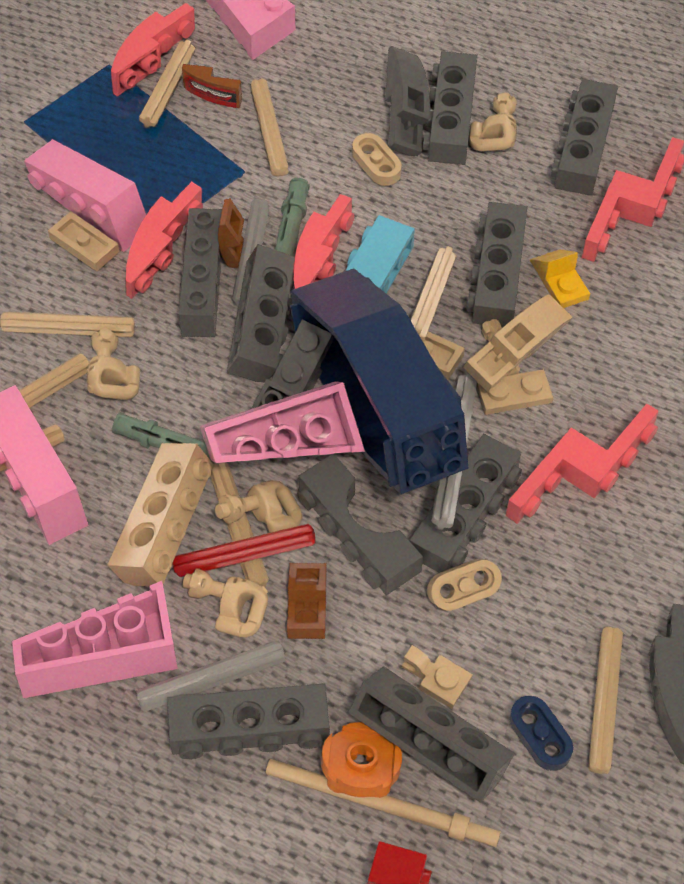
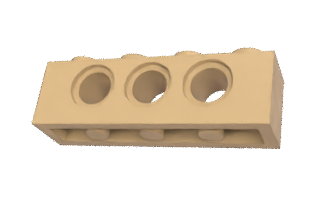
[107,443,214,587]

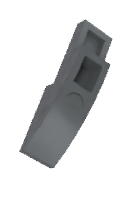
[385,46,430,156]
[251,320,335,409]
[649,603,684,764]

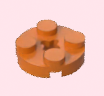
[321,722,402,798]

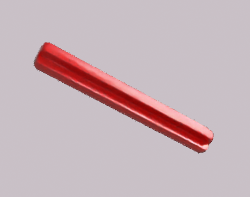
[173,524,316,577]

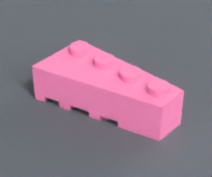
[200,382,365,463]

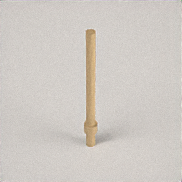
[266,759,501,847]

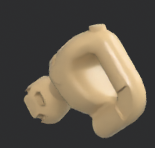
[469,93,517,151]
[87,328,140,400]
[215,480,302,533]
[183,569,268,638]

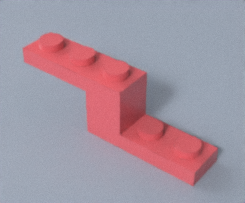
[582,137,684,262]
[506,404,658,524]

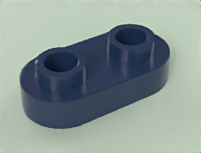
[510,696,573,771]

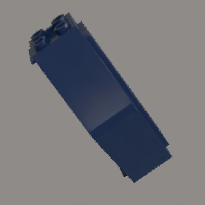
[290,268,469,494]

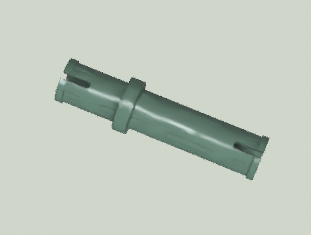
[275,178,310,256]
[112,412,214,463]

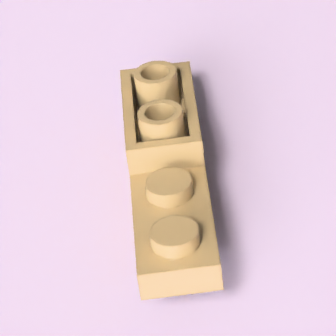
[463,294,573,392]

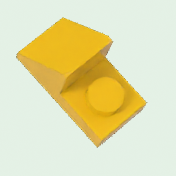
[530,249,590,308]

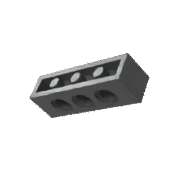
[423,51,478,165]
[551,79,618,196]
[467,202,528,327]
[179,208,222,337]
[227,244,295,383]
[409,433,522,573]
[348,666,515,803]
[167,683,330,759]

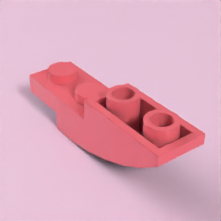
[111,3,195,97]
[126,181,203,299]
[294,194,355,289]

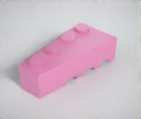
[206,0,296,60]
[24,139,146,252]
[0,385,89,545]
[12,581,178,698]

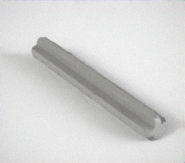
[232,199,269,307]
[136,641,285,711]

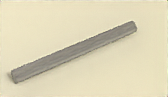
[431,373,477,530]

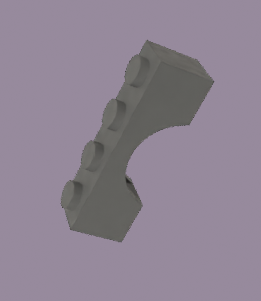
[297,454,423,596]

